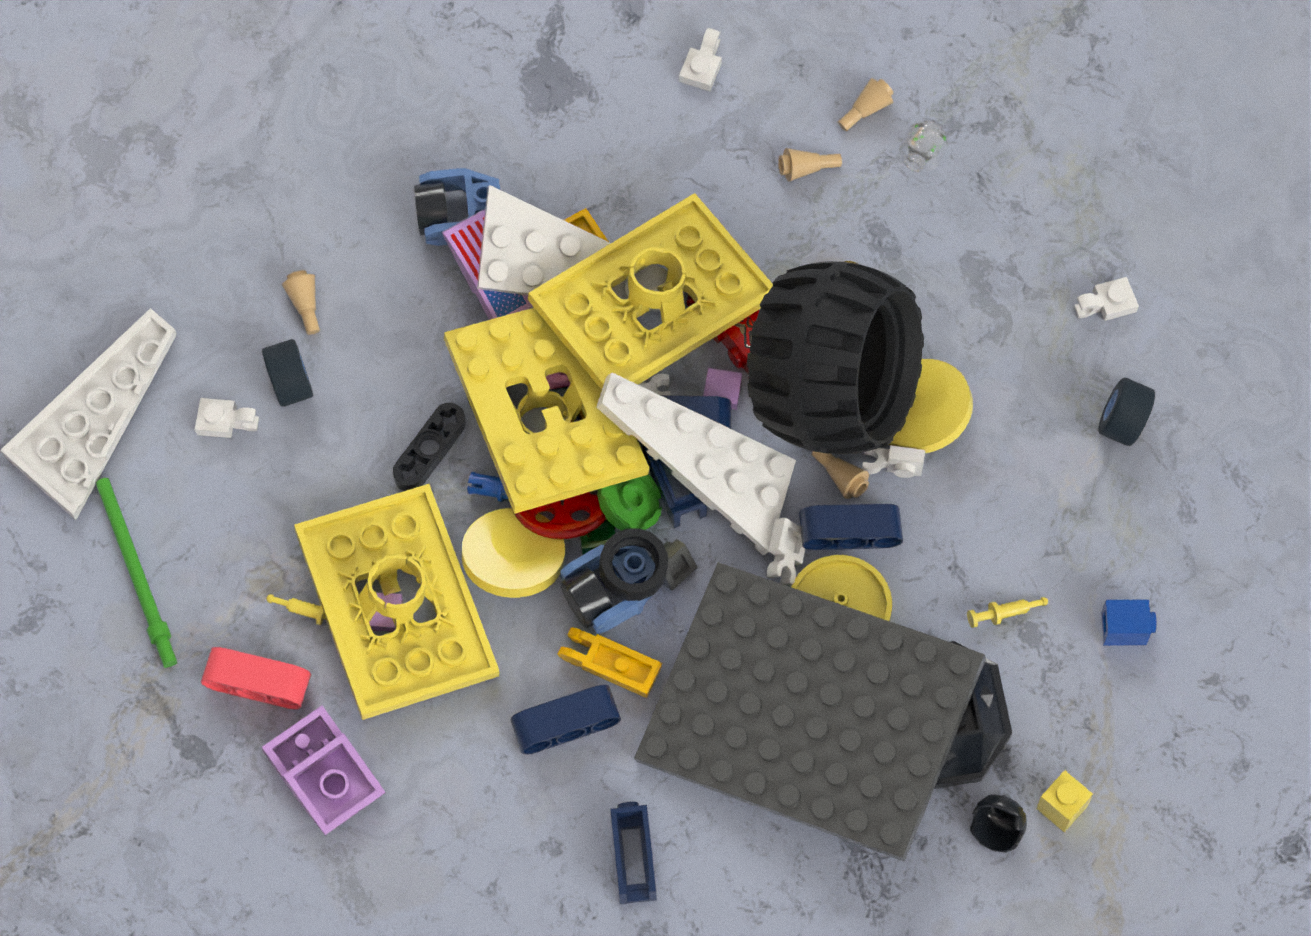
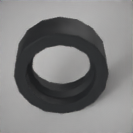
[599,528,668,601]

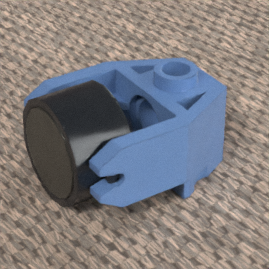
[414,168,500,246]
[560,545,655,634]

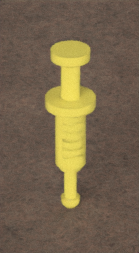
[266,594,326,625]
[967,597,1048,628]

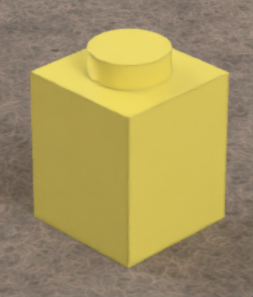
[1036,770,1093,832]

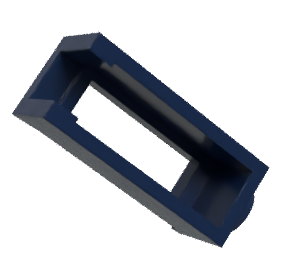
[643,445,707,528]
[610,802,657,904]

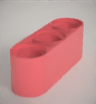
[201,647,311,710]

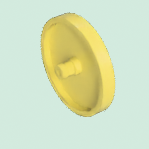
[888,359,973,453]
[462,508,565,598]
[791,555,892,621]

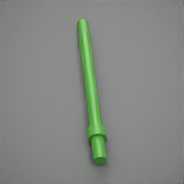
[96,478,177,668]

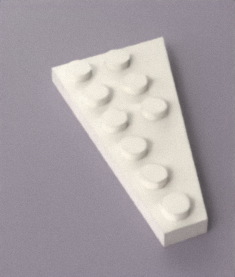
[477,185,685,312]
[1,308,177,520]
[596,373,796,556]

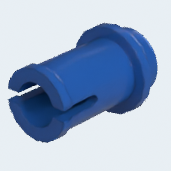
[467,472,509,502]

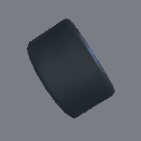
[262,339,313,407]
[1098,378,1155,446]

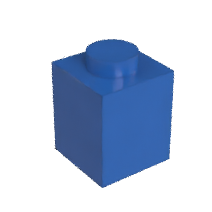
[1101,599,1157,646]

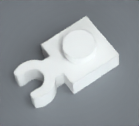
[767,518,805,585]

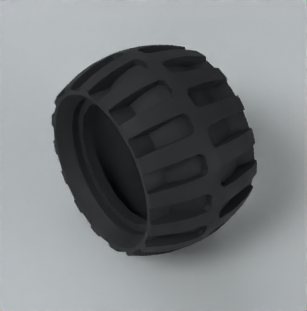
[747,261,924,454]

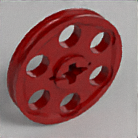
[511,492,607,539]

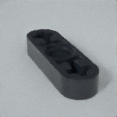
[393,403,466,491]

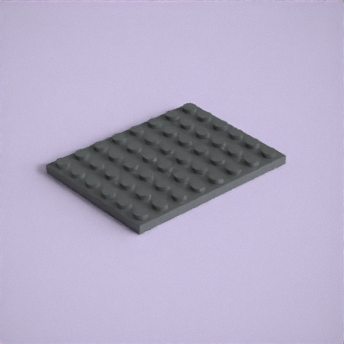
[634,562,986,862]

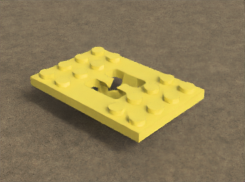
[528,193,773,390]
[444,308,649,514]
[294,484,500,720]

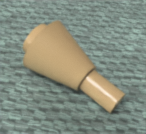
[838,78,894,132]
[778,148,842,182]
[282,270,320,335]
[812,451,869,499]

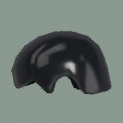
[970,794,1027,853]

